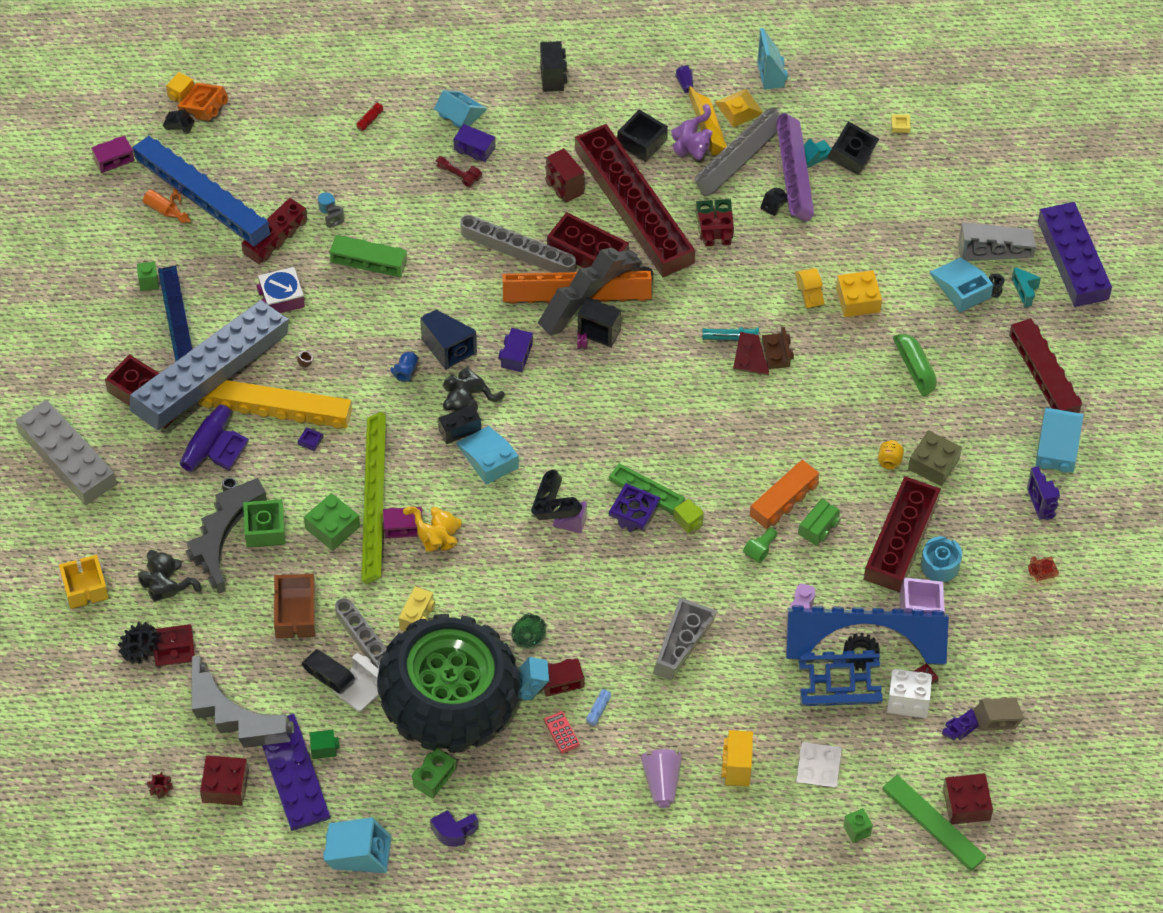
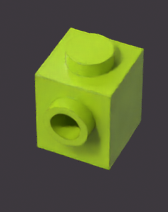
[673,499,704,534]

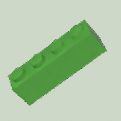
[329,235,407,278]

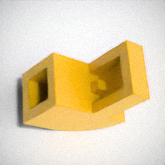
[795,268,825,308]

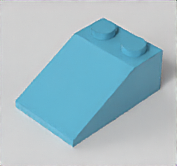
[757,28,788,90]
[456,426,519,485]

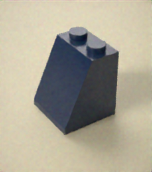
[420,310,477,370]

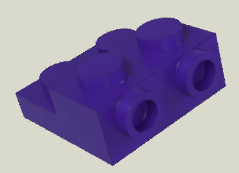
[1027,466,1060,520]

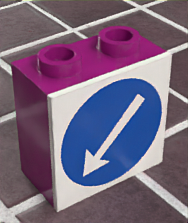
[256,267,305,313]

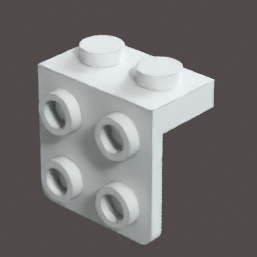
[332,652,379,712]
[887,669,932,718]

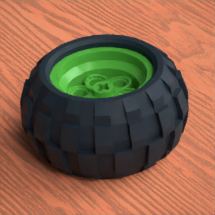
[377,614,520,753]

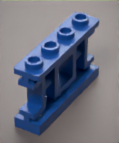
[798,650,883,707]

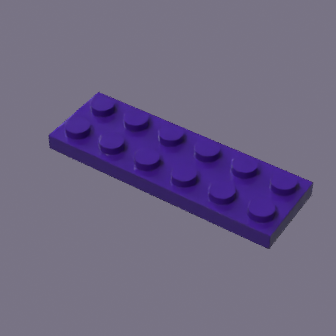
[262,714,330,831]

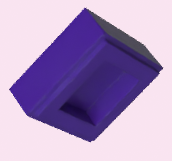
[298,427,324,451]

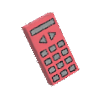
[544,711,579,754]

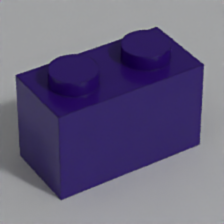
[453,124,496,163]
[498,328,533,373]

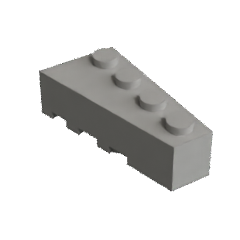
[958,222,1036,261]
[653,598,717,680]

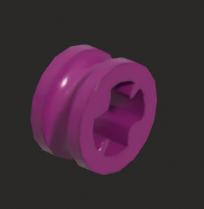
[577,333,587,350]

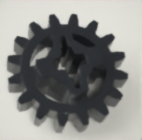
[118,622,160,664]

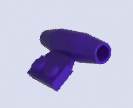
[180,404,249,472]

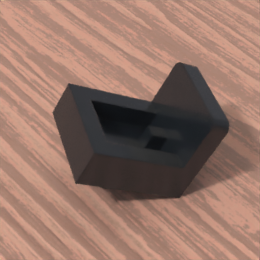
[162,109,194,134]
[760,187,788,216]

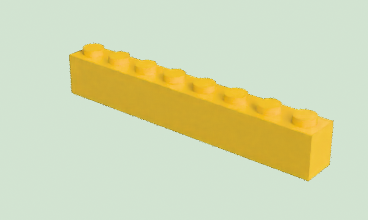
[198,380,352,429]

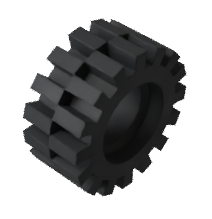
[843,633,880,671]

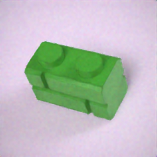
[798,499,841,545]

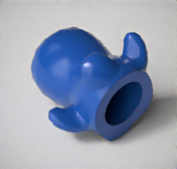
[390,352,419,382]

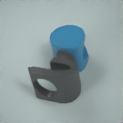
[318,192,345,228]

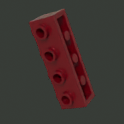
[241,198,307,264]

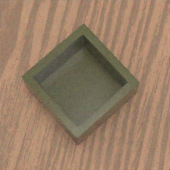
[908,430,962,486]

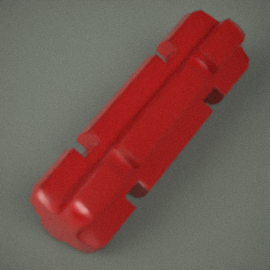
[356,102,383,131]

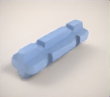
[586,689,611,726]

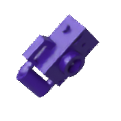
[942,708,979,740]

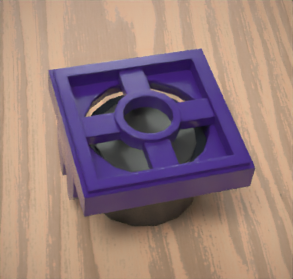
[608,483,661,532]

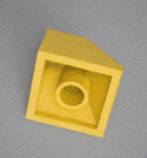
[715,89,763,128]

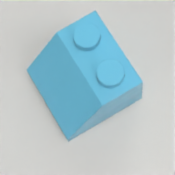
[434,90,487,128]

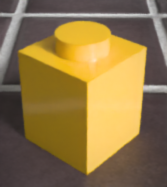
[166,72,194,103]

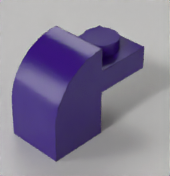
[430,810,479,847]

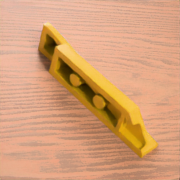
[689,86,727,156]

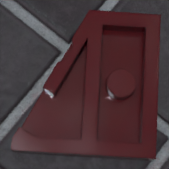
[733,332,769,376]

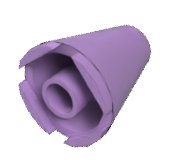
[641,749,682,808]

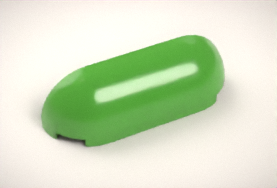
[892,334,937,396]

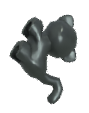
[443,367,505,411]
[138,550,202,602]

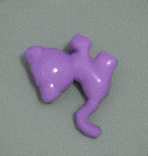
[671,104,712,160]

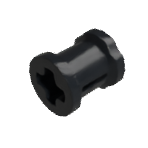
[989,274,1005,297]

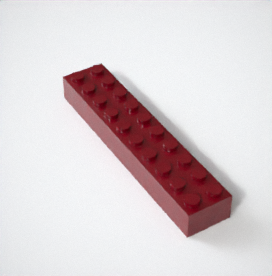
[575,124,695,277]

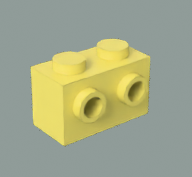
[399,586,435,631]

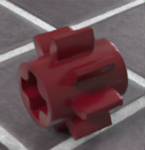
[147,772,173,799]

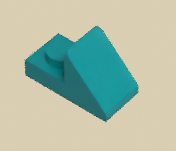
[804,138,832,168]
[1012,268,1041,307]

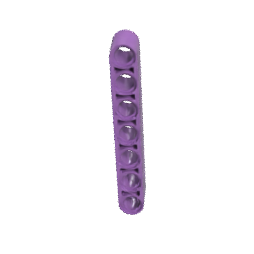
[776,113,814,222]

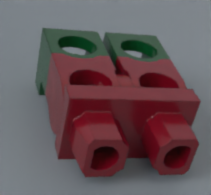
[695,199,734,247]

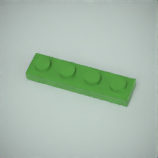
[609,463,685,515]

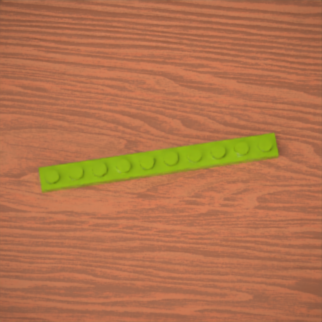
[361,411,386,584]

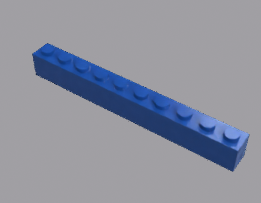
[132,135,270,246]

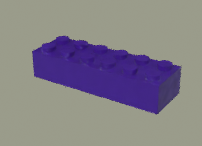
[1038,202,1112,307]

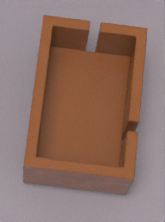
[274,574,315,638]

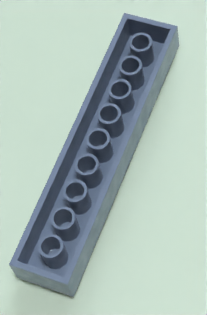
[130,300,289,430]

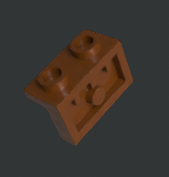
[762,327,794,369]

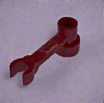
[435,156,482,188]

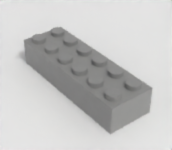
[15,400,117,506]

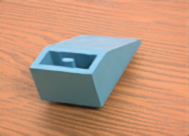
[930,257,993,312]

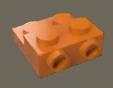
[177,82,229,121]

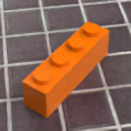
[750,459,819,529]

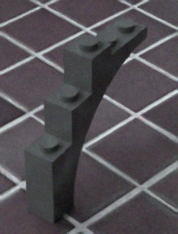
[538,248,643,335]
[186,478,267,594]

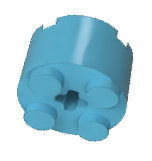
[921,536,962,582]

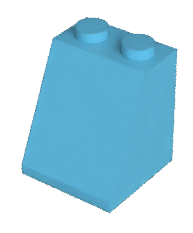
[1035,408,1084,472]
[323,817,392,873]

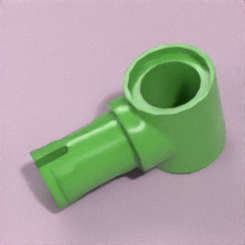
[743,527,778,563]

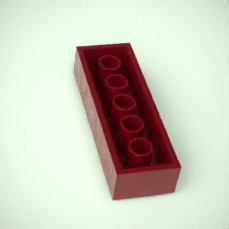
[863,476,941,592]

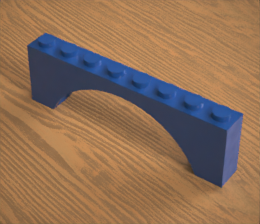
[786,605,949,664]

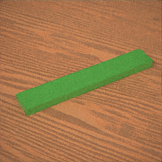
[882,775,986,871]

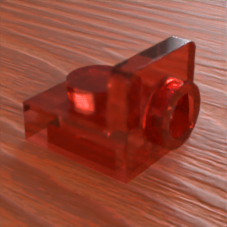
[1028,556,1059,582]

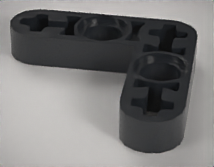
[531,469,582,520]

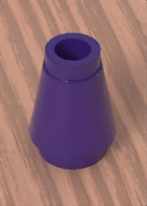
[675,66,694,93]

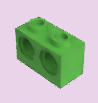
[412,748,457,799]

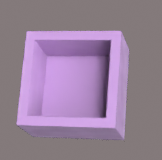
[899,578,945,613]

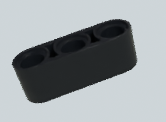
[302,649,355,694]

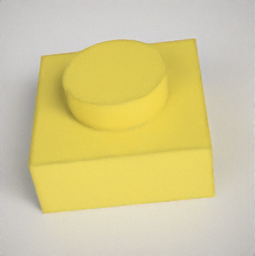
[891,114,910,133]

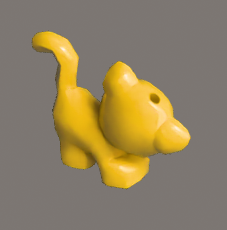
[403,506,462,552]

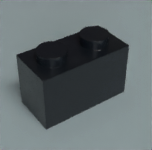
[438,405,481,445]

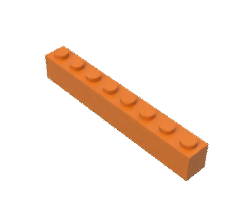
[502,271,652,303]

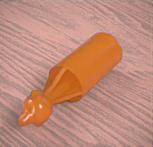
[143,189,191,223]

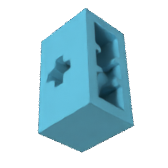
[518,657,549,700]

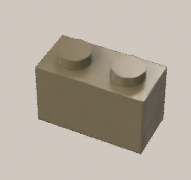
[973,697,1024,731]

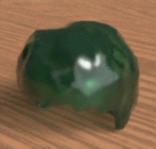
[511,613,547,650]

